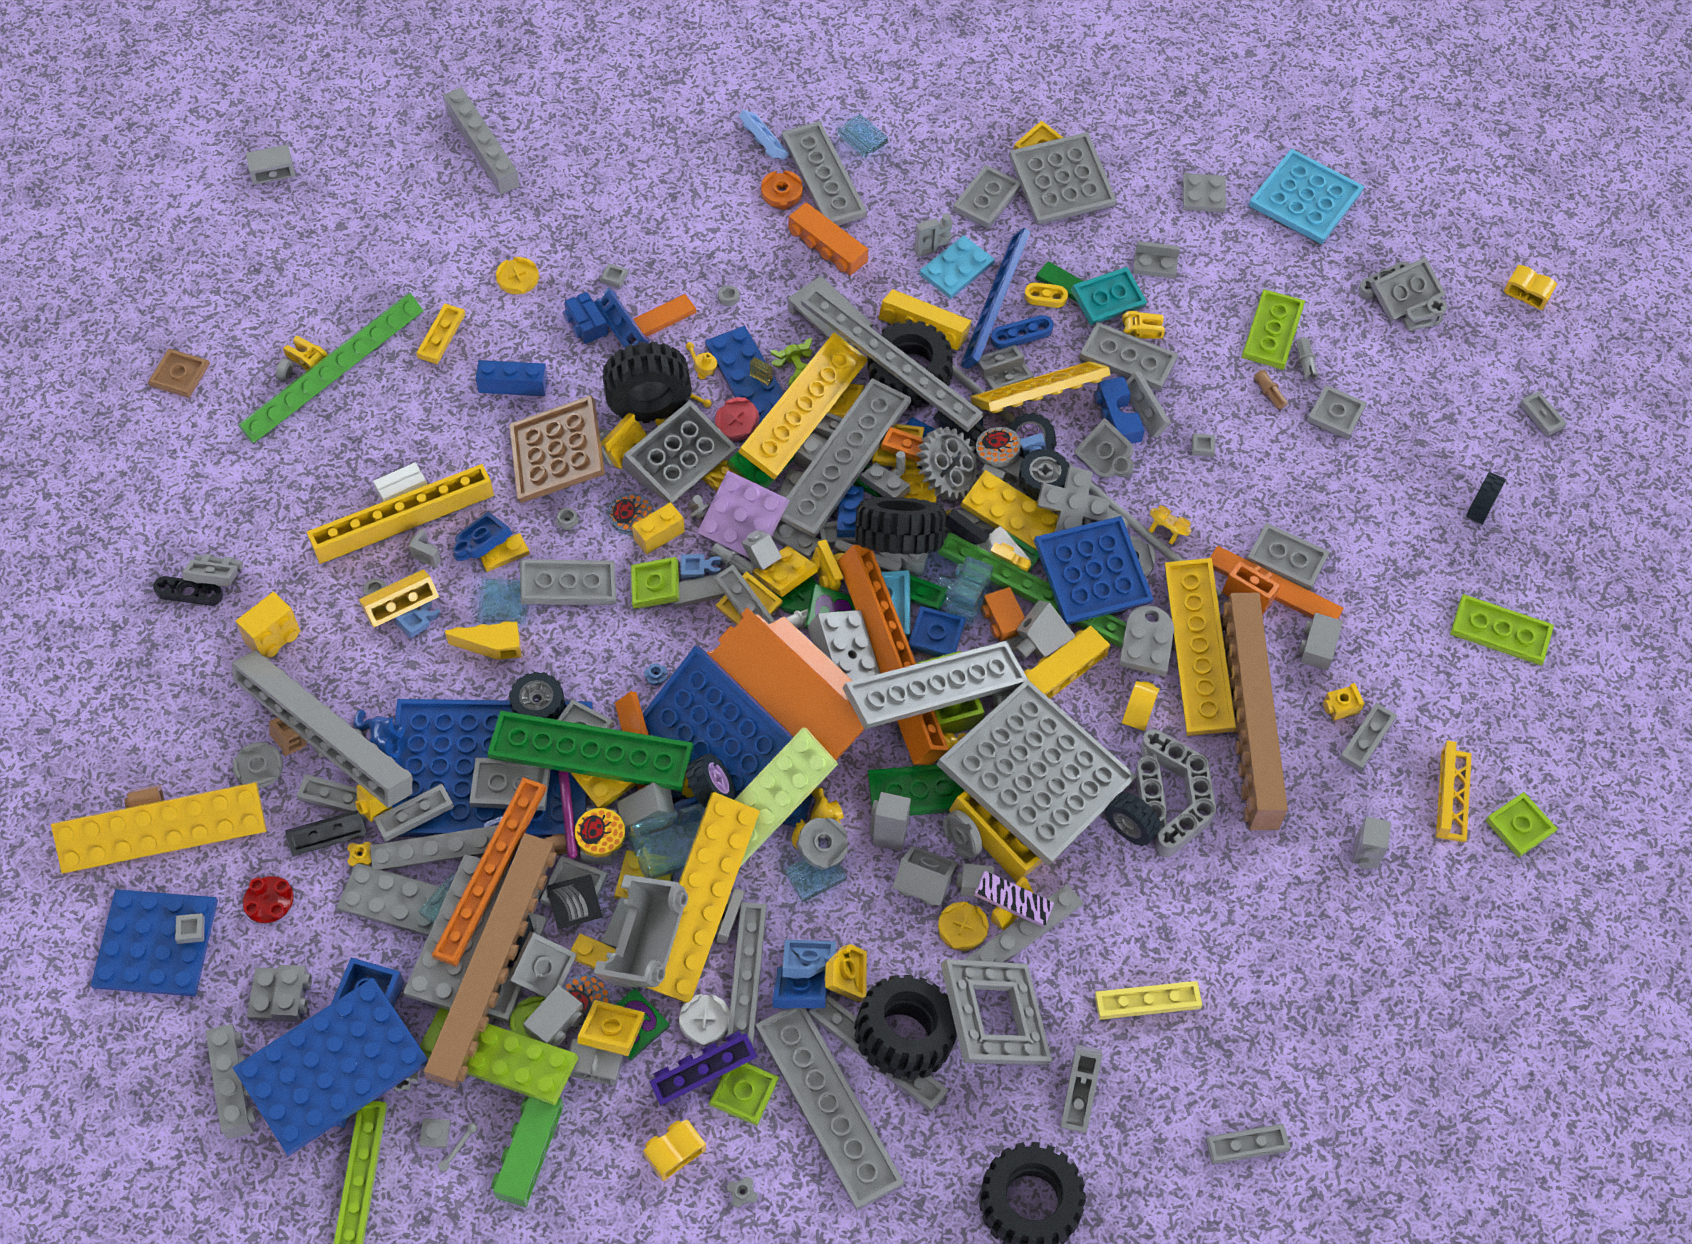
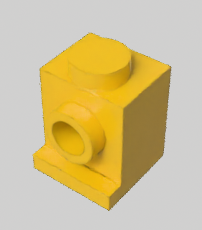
[1323,683,1365,721]

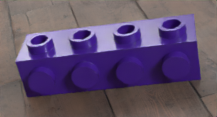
[649,1030,758,1106]

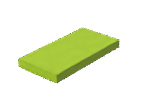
[1241,289,1305,370]
[1450,594,1554,666]

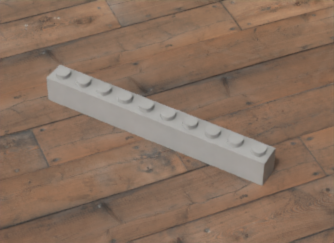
[232,650,413,808]

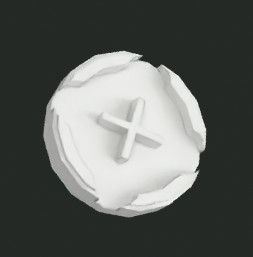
[679,994,730,1046]

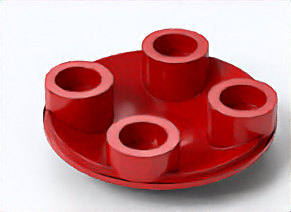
[243,876,294,923]

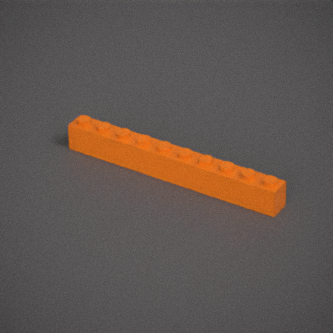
[837,545,949,765]

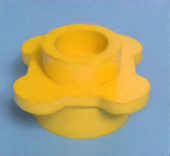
[347,842,372,867]

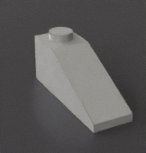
[1060,1044,1102,1133]

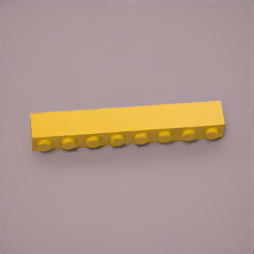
[307,464,494,564]

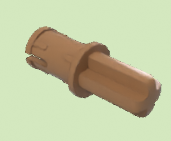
[1253,370,1288,410]

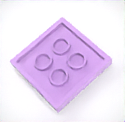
[697,471,790,558]

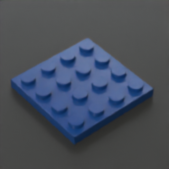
[1033,516,1154,625]
[90,889,218,997]

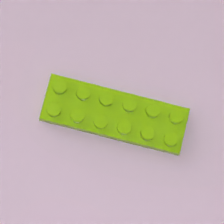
[419,1008,579,1105]

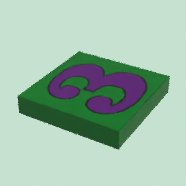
[805,584,856,629]
[616,988,670,1061]

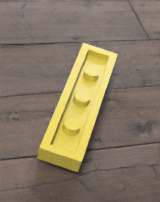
[1095,981,1202,1020]

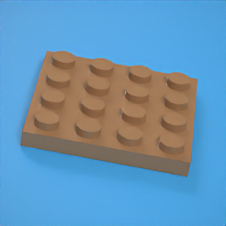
[509,395,605,503]

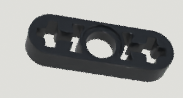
[153,576,223,606]

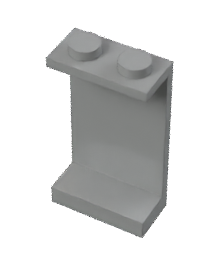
[788,276,872,348]

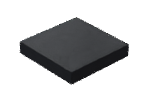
[945,509,989,545]

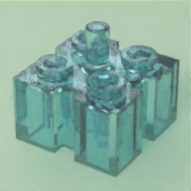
[938,556,993,626]

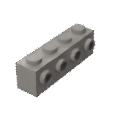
[205,1024,256,1140]

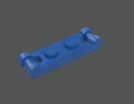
[594,287,650,348]

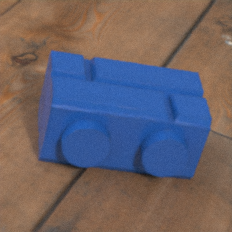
[563,292,608,344]

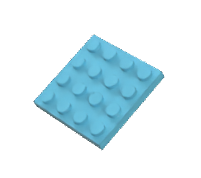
[1249,148,1365,245]

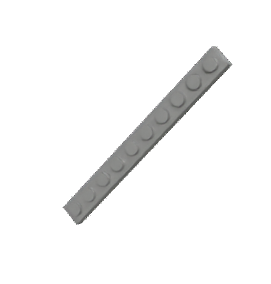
[801,286,983,432]

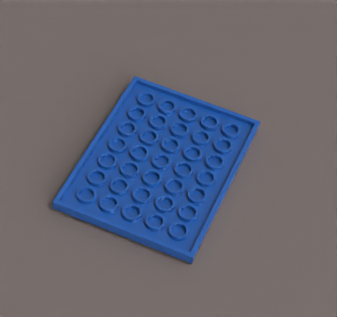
[392,699,593,838]

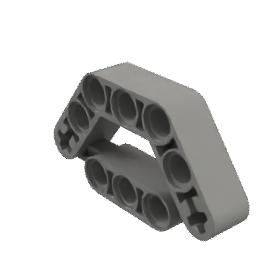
[1135,729,1216,857]

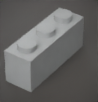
[869,792,911,852]

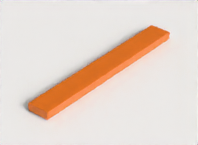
[432,777,547,967]

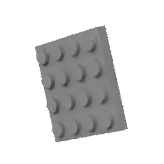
[1009,132,1117,225]

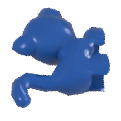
[353,709,405,760]

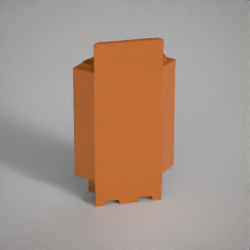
[707,607,864,761]

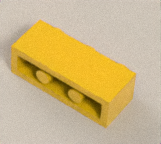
[358,569,439,627]

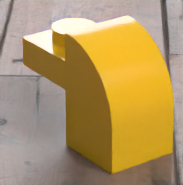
[1122,681,1160,731]

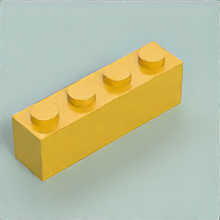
[878,289,972,351]
[1024,625,1110,699]

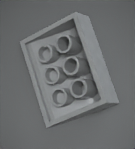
[622,400,737,504]

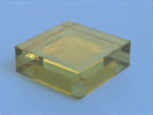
[750,357,773,386]

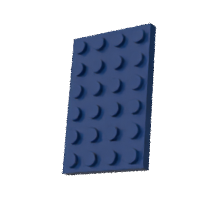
[642,645,793,800]
[232,978,428,1157]

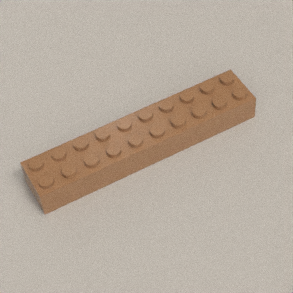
[1220,593,1288,830]

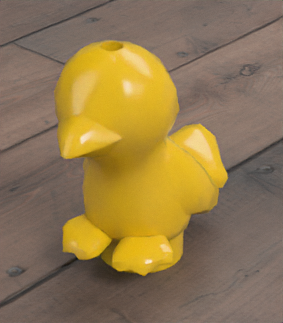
[791,787,844,850]

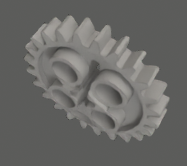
[916,427,981,501]

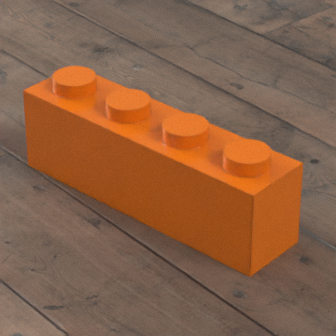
[788,202,869,276]

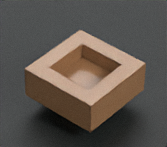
[545,834,567,855]

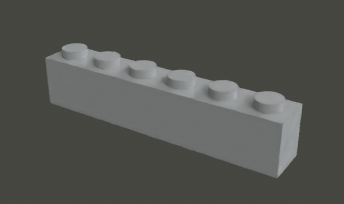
[443,87,520,194]

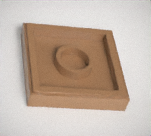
[148,348,210,398]

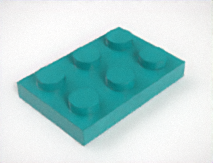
[1070,267,1148,326]

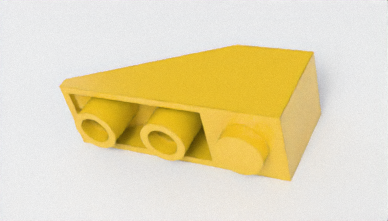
[445,621,522,660]

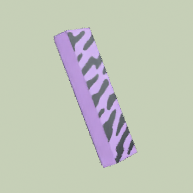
[974,871,1054,927]

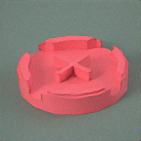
[715,397,759,441]

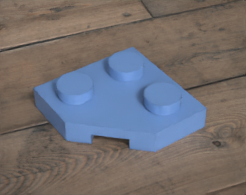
[782,939,836,979]

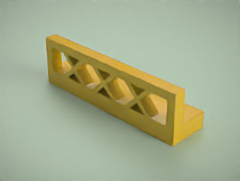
[1436,740,1472,843]

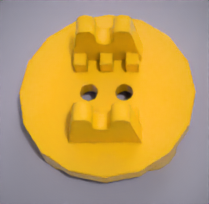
[1149,505,1191,545]

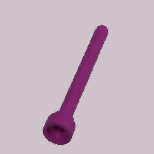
[558,770,577,859]

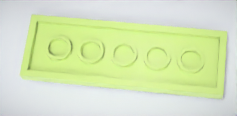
[735,728,838,867]

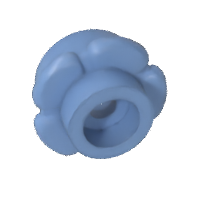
[644,663,668,685]

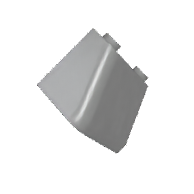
[594,875,688,987]

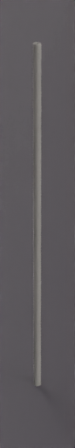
[953,365,1223,599]

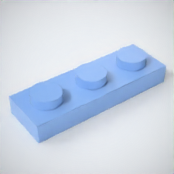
[739,110,790,159]

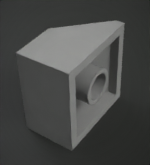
[893,846,959,906]

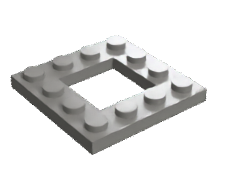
[940,959,1052,1065]

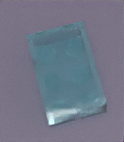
[628,803,705,879]

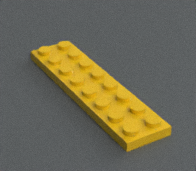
[738,332,868,480]
[1165,558,1236,736]
[51,782,267,874]
[645,792,760,1003]

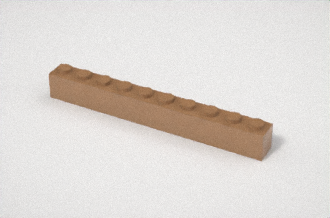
[424,833,557,1089]

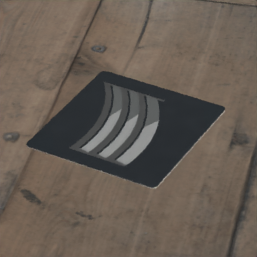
[547,874,602,929]

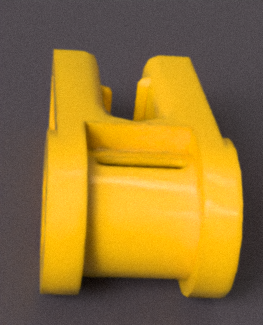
[1122,311,1165,339]
[283,335,328,371]

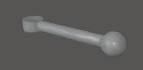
[438,1123,478,1172]

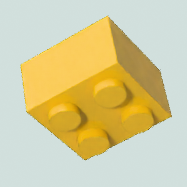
[235,591,301,658]

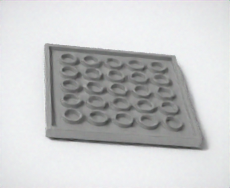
[936,679,1137,866]

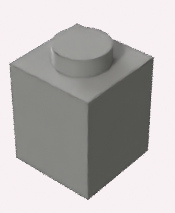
[741,530,782,570]
[956,864,994,898]

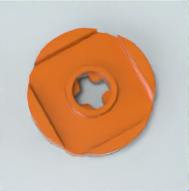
[761,170,803,210]

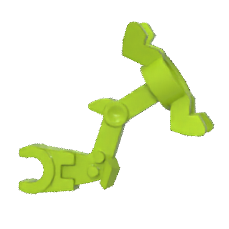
[771,338,812,387]

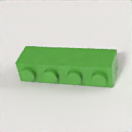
[491,1097,564,1207]

